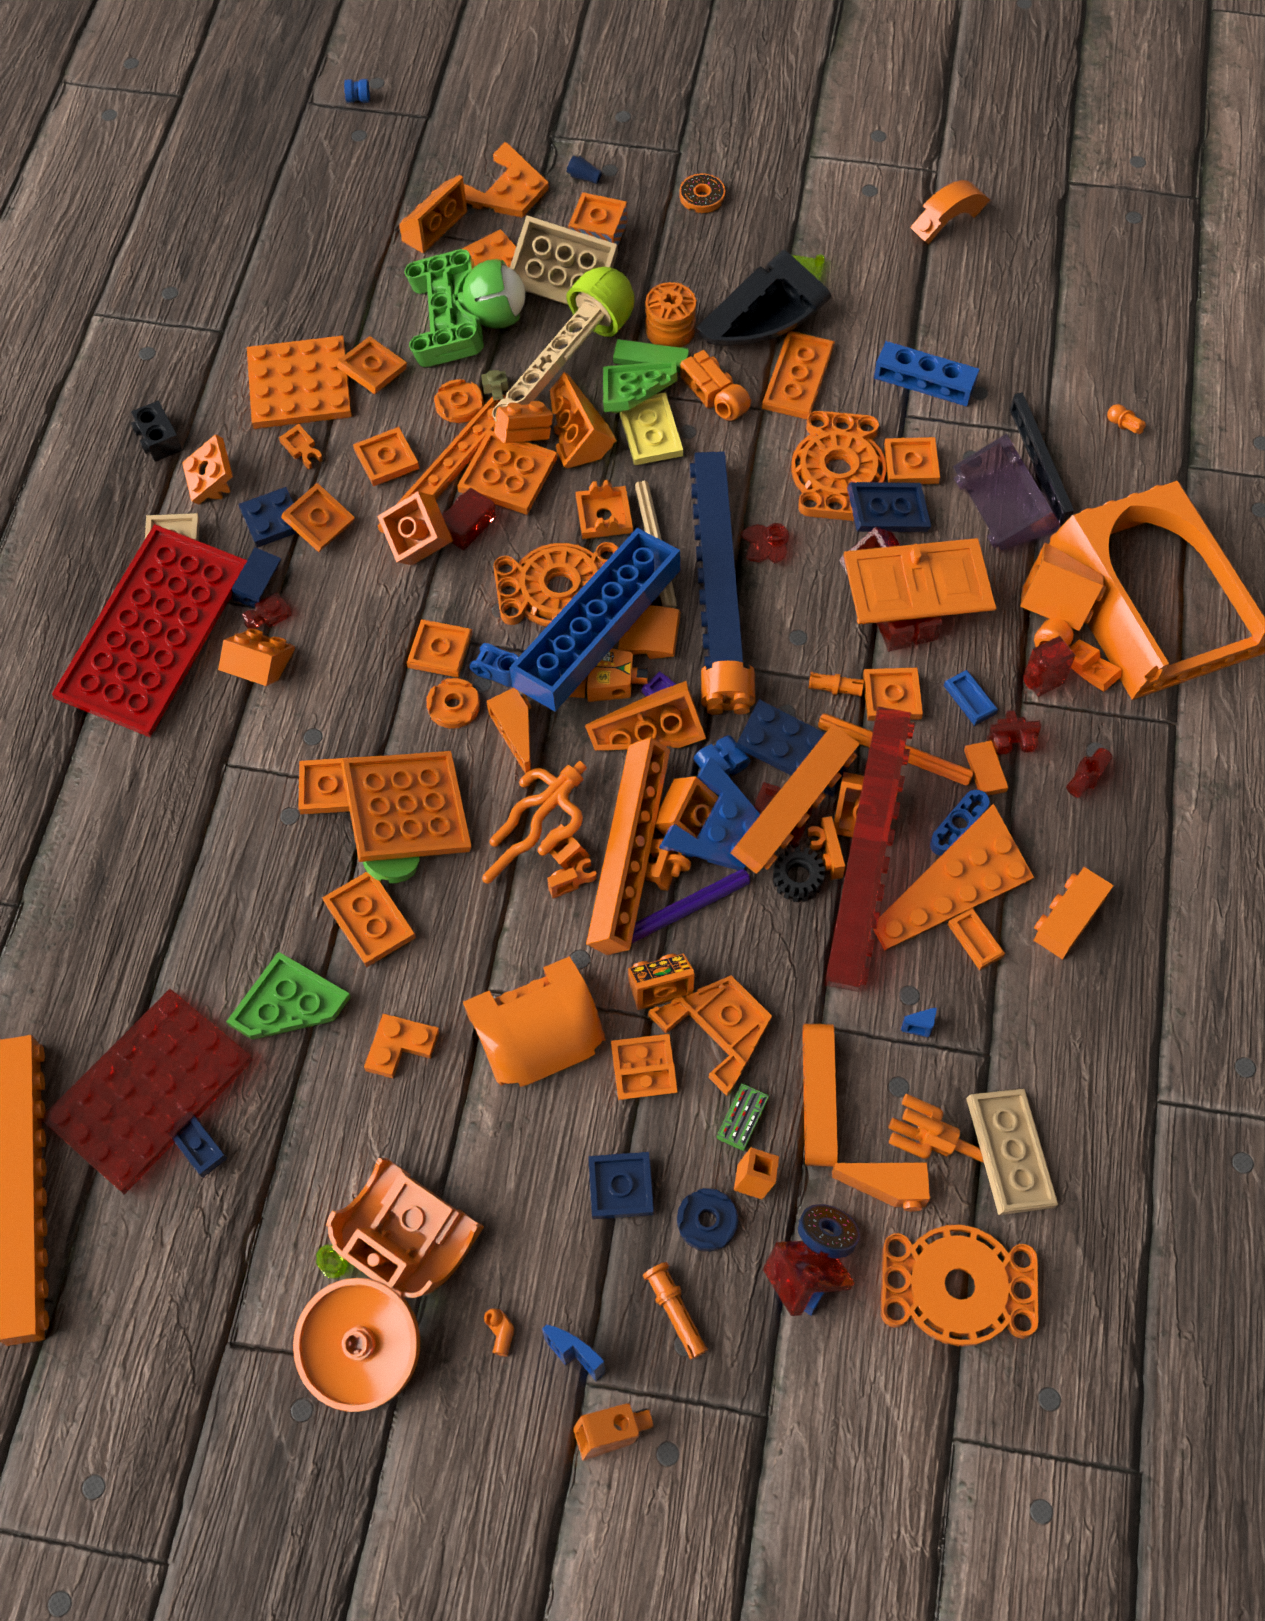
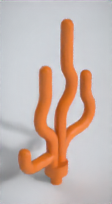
[482,761,587,884]

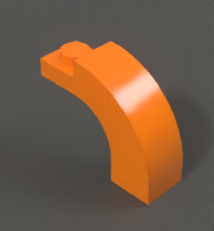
[910,180,990,244]

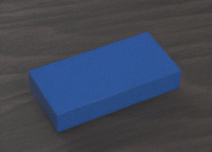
[944,670,998,726]

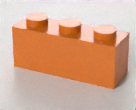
[1033,867,1114,960]

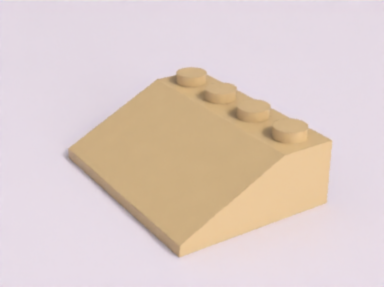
[510,216,618,305]

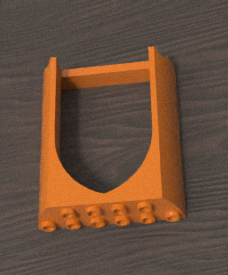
[1049,481,1265,700]

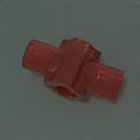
[1066,748,1113,798]

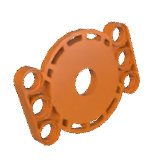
[791,411,886,521]
[493,542,618,627]
[880,1225,1038,1346]

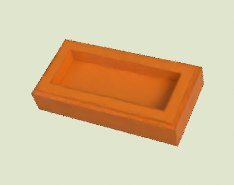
[964,740,1008,796]
[947,908,1005,970]

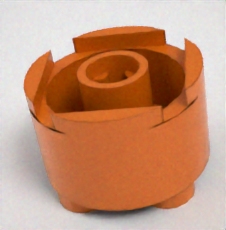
[701,660,755,715]

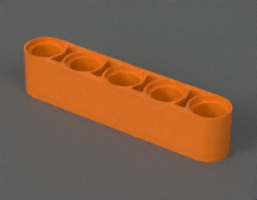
[802,1024,838,1167]

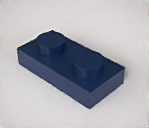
[167,1112,228,1178]

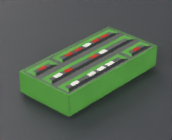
[717,1084,769,1151]

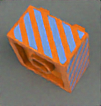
[568,192,627,247]

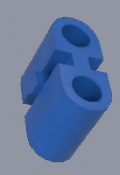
[694,735,751,775]

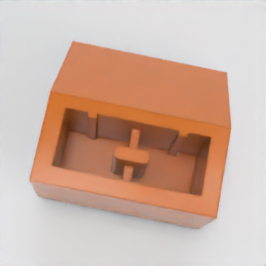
[218,629,295,686]

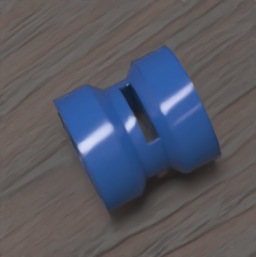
[344,79,370,103]

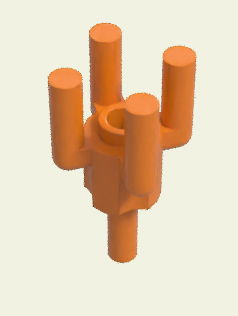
[888,1093,984,1163]

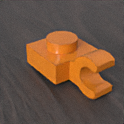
[547,858,597,899]

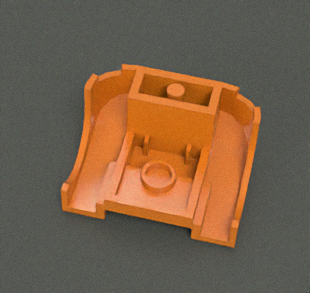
[463,956,606,1087]
[326,1157,484,1298]

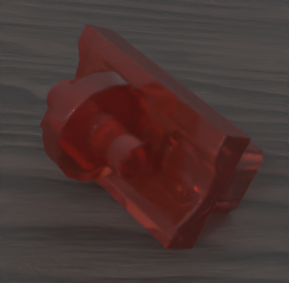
[987,710,1041,755]

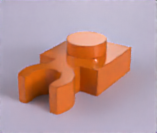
[279,424,322,469]

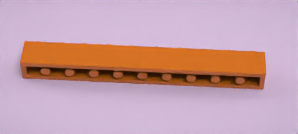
[0,1035,49,1346]

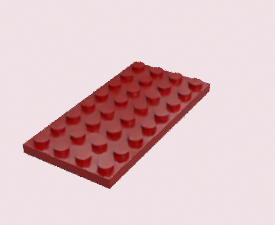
[52,524,247,738]

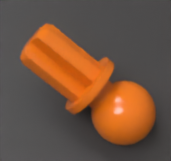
[1107,404,1146,434]

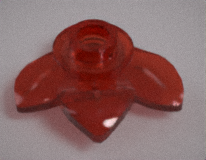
[741,523,789,564]

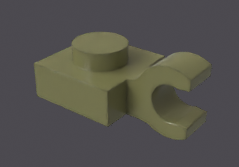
[481,370,509,401]

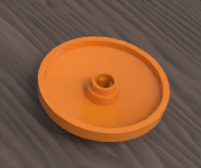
[293,1278,420,1412]

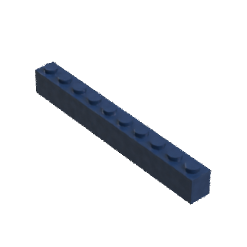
[689,451,743,670]

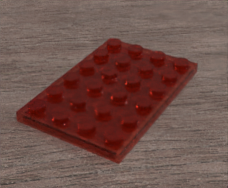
[41,989,253,1195]

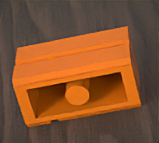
[680,350,733,409]
[494,401,553,444]

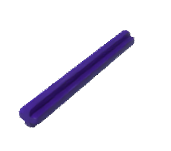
[631,869,750,944]

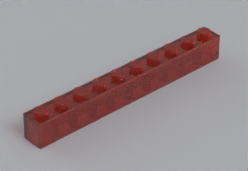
[824,706,915,992]

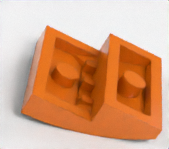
[618,605,681,659]
[611,1034,678,1100]

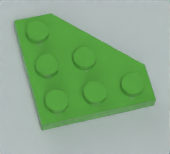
[603,360,677,413]
[226,952,351,1040]

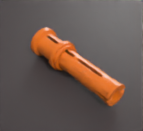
[642,1262,708,1360]

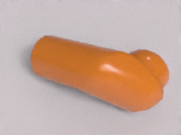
[484,1308,514,1357]

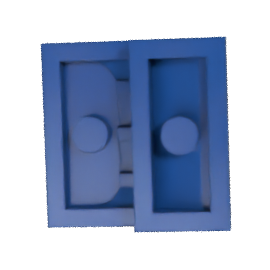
[542,1325,605,1381]

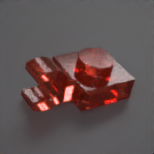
[242,592,292,629]

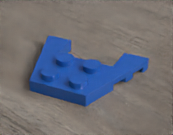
[659,757,760,870]

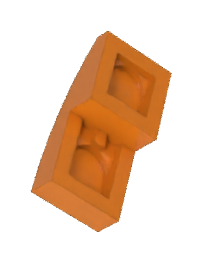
[1061,639,1122,691]

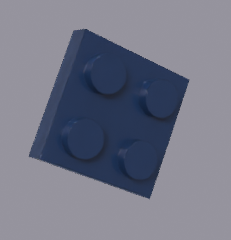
[238,487,297,548]
[588,1152,654,1220]

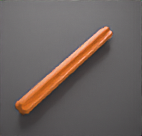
[818,713,973,785]

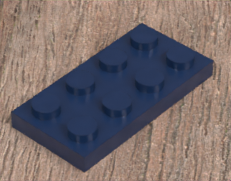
[735,700,856,797]

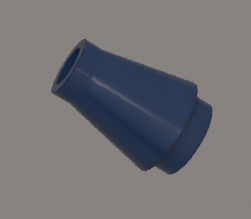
[567,155,602,184]

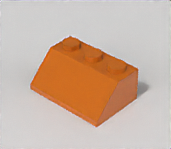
[399,175,467,254]

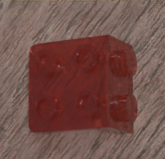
[762,1241,854,1316]

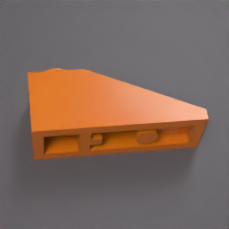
[487,688,531,774]
[832,1163,930,1212]

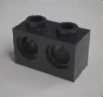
[131,400,182,462]

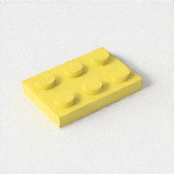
[619,392,683,465]

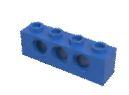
[874,341,979,407]

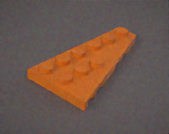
[871,804,1034,951]

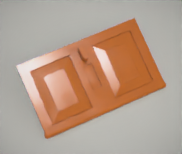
[844,538,996,624]

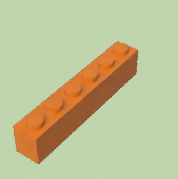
[730,723,859,874]

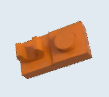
[807,816,845,880]

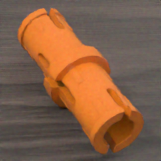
[808,672,864,697]

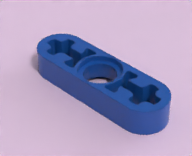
[930,790,990,856]

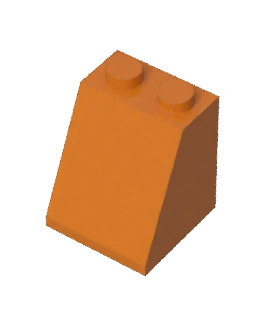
[1020,543,1106,631]

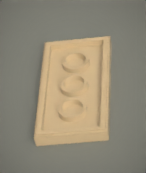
[966,1089,1058,1215]

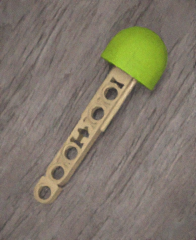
[492,267,635,421]

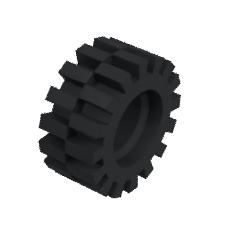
[773,847,825,902]

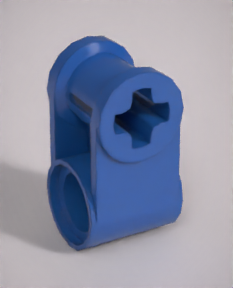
[469,643,518,687]

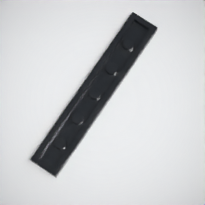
[1010,392,1074,527]

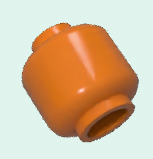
[714,384,751,421]
[1034,618,1074,657]

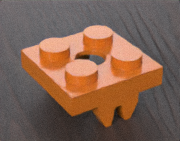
[182,434,233,505]
[575,480,633,539]

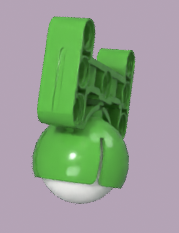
[404,249,525,367]

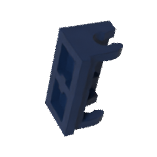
[232,547,281,608]

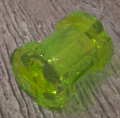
[316,1244,348,1279]

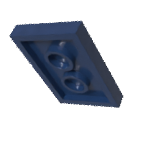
[847,482,931,532]

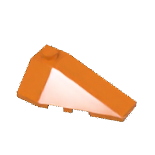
[550,372,616,468]
[585,681,706,751]

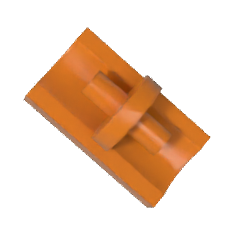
[645,839,691,891]

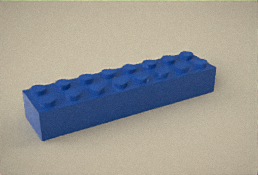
[509,528,681,712]

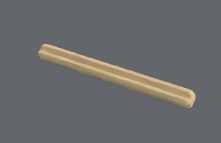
[635,481,677,608]

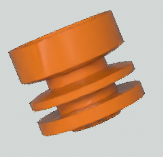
[645,282,696,348]

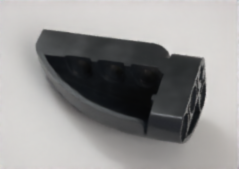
[696,250,831,346]

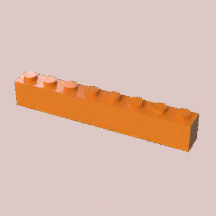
[586,737,670,955]

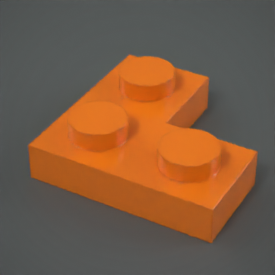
[364,1014,440,1078]

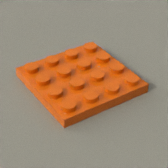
[247,336,352,429]
[341,751,471,862]

